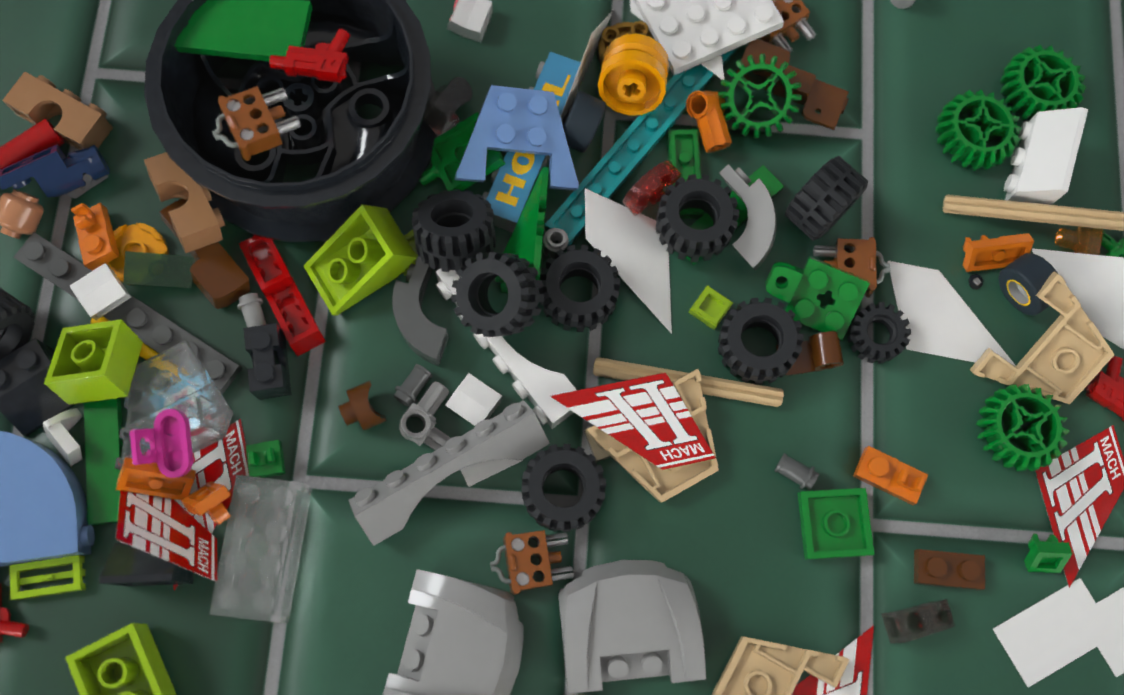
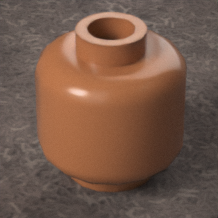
[0,189,44,239]

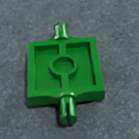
[419,112,506,191]

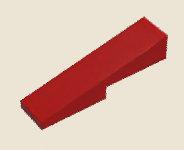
[238,235,326,357]

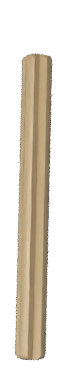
[943,195,1124,231]
[593,357,784,407]

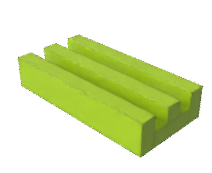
[10,555,86,600]

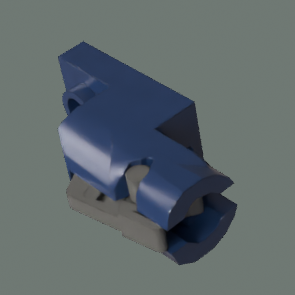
[0,144,110,199]

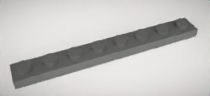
[14,232,242,395]

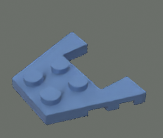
[455,85,579,190]

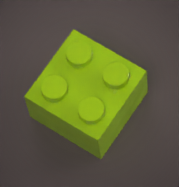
[44,319,143,405]

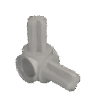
[399,381,451,450]

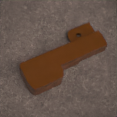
[737,39,849,130]
[159,198,251,309]

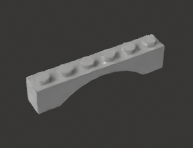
[349,400,550,546]

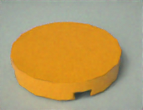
[107,223,169,285]

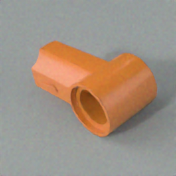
[686,90,732,153]

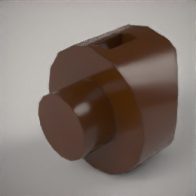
[338,380,387,431]

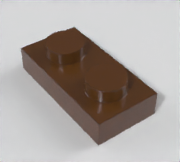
[914,549,985,590]

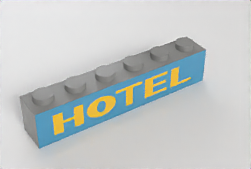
[482,52,581,233]

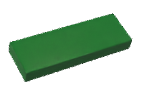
[667,129,704,219]

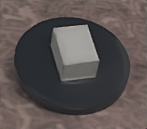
[968,274,983,289]

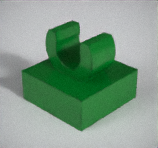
[246,440,286,480]
[1024,534,1073,573]

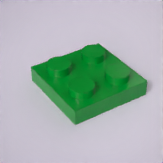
[797,488,874,560]

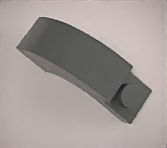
[392,256,449,366]

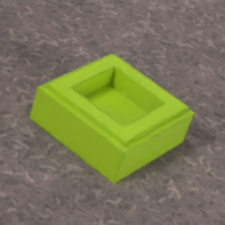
[688,285,733,330]

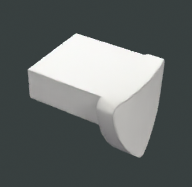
[43,408,83,466]

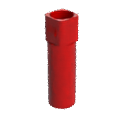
[0,118,65,170]

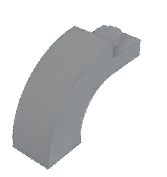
[719,164,777,271]

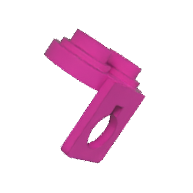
[130,409,193,478]

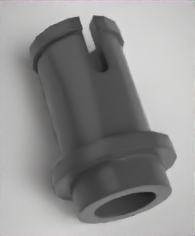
[393,364,433,407]
[774,453,819,491]

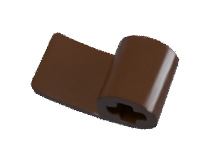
[776,331,844,376]

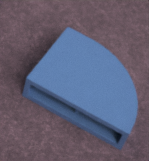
[0,431,95,567]

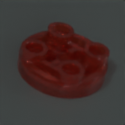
[623,160,682,216]

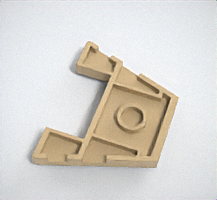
[970,271,1115,404]
[585,369,719,502]
[712,637,850,695]

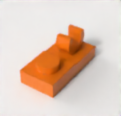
[71,203,120,271]
[962,233,1034,272]
[853,446,928,505]
[116,457,196,500]
[181,481,231,525]

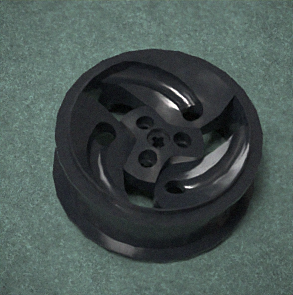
[144,0,439,243]

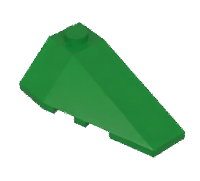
[495,167,549,293]

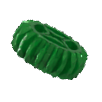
[1000,44,1087,120]
[718,53,802,138]
[935,89,1022,171]
[975,384,1070,472]

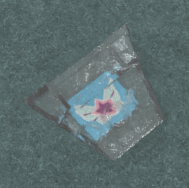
[115,341,233,470]

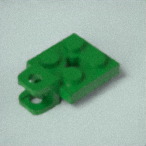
[766,256,870,340]

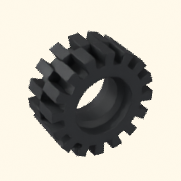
[847,302,911,364]

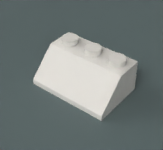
[1004,107,1088,205]

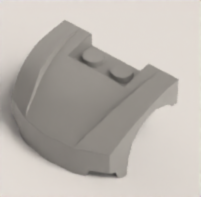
[558,560,706,694]
[383,569,524,695]

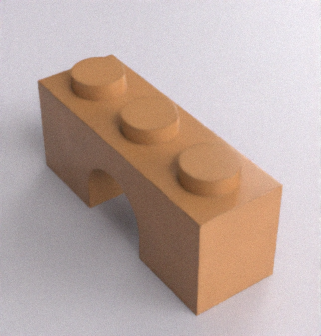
[2,72,113,150]
[144,152,225,253]

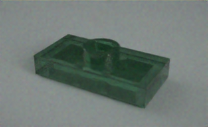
[123,251,194,289]

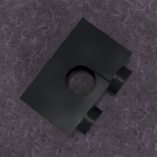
[243,323,292,400]

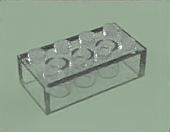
[210,475,312,623]

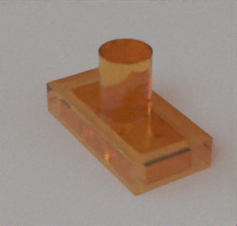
[1054,226,1103,255]

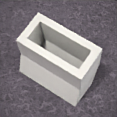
[447,0,493,42]
[70,263,131,320]
[446,373,502,426]

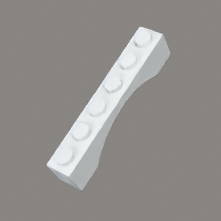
[436,268,576,429]

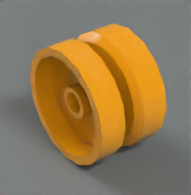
[598,34,669,116]

